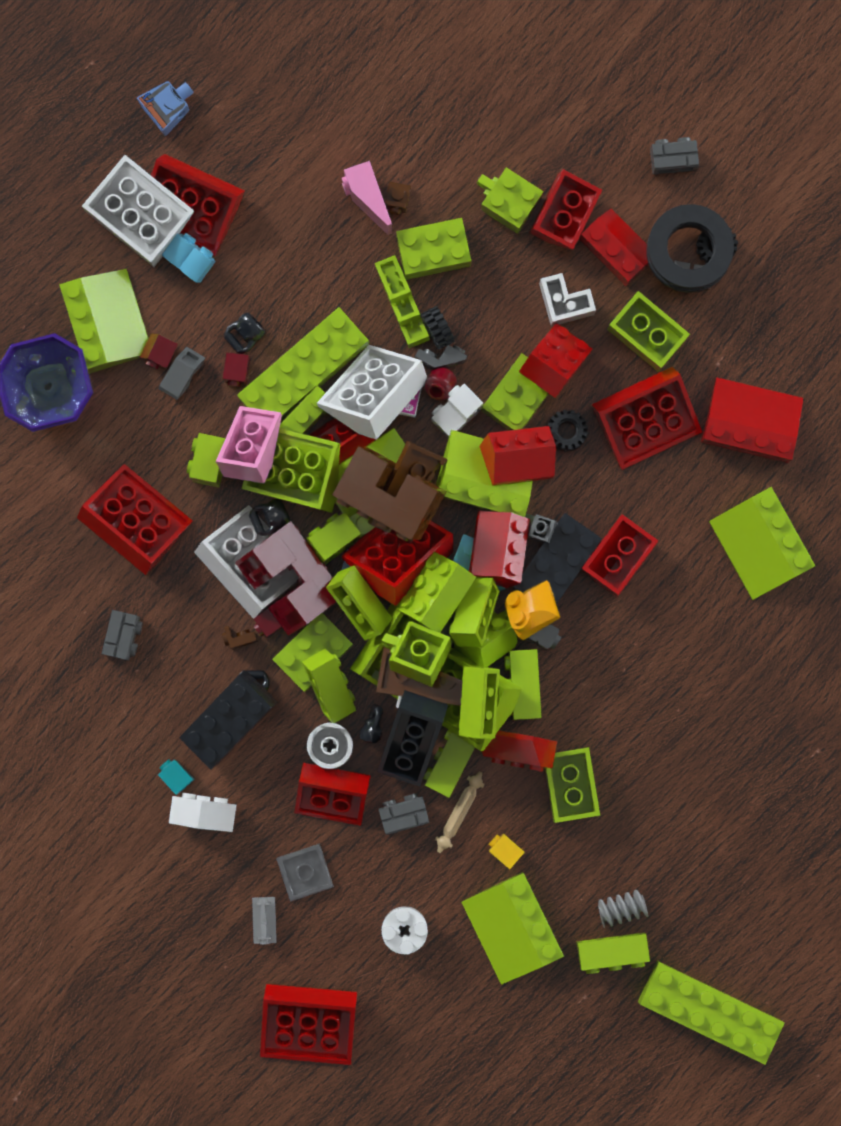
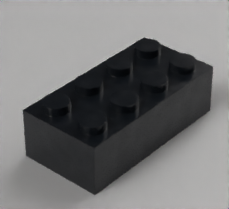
[512,513,602,604]
[179,670,278,770]
[377,690,448,787]

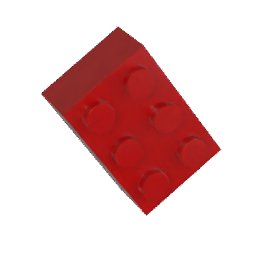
[519,323,593,398]

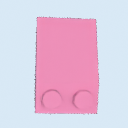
[342,161,392,235]
[216,406,282,483]

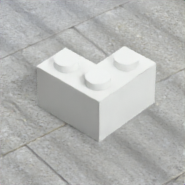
[539,273,596,326]
[431,384,483,439]
[169,793,236,832]

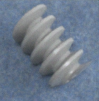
[598,890,649,928]

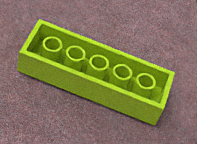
[237,307,369,421]
[638,961,784,1065]

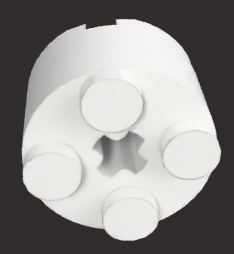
[307,723,353,769]
[382,907,428,954]

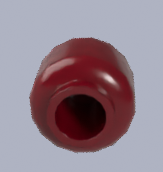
[424,367,457,400]

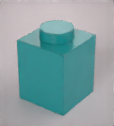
[158,759,195,795]

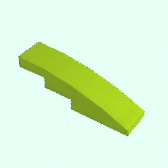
[375,255,430,348]

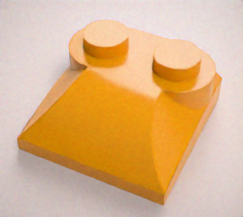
[505,580,560,640]

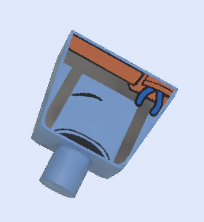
[137,81,194,136]

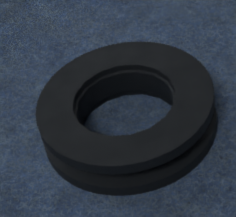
[646,204,734,293]

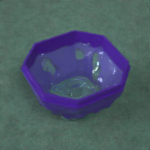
[0,333,93,432]

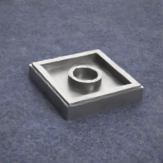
[276,843,334,902]

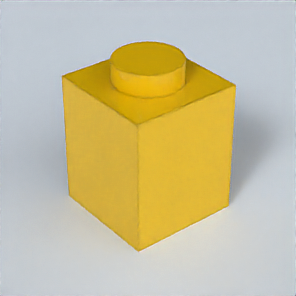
[488,834,524,869]

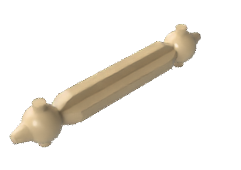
[435,771,485,853]

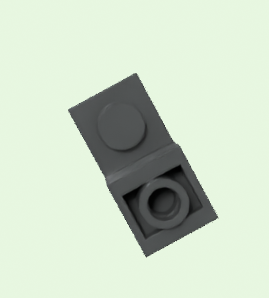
[415,345,467,370]
[158,347,205,400]
[525,513,557,543]

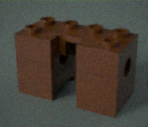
[332,446,447,542]

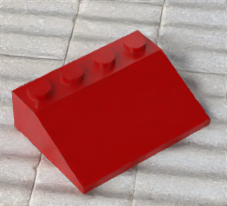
[151,154,245,256]
[591,367,702,470]
[701,377,803,463]
[77,464,193,575]
[342,521,453,606]
[260,984,357,1065]

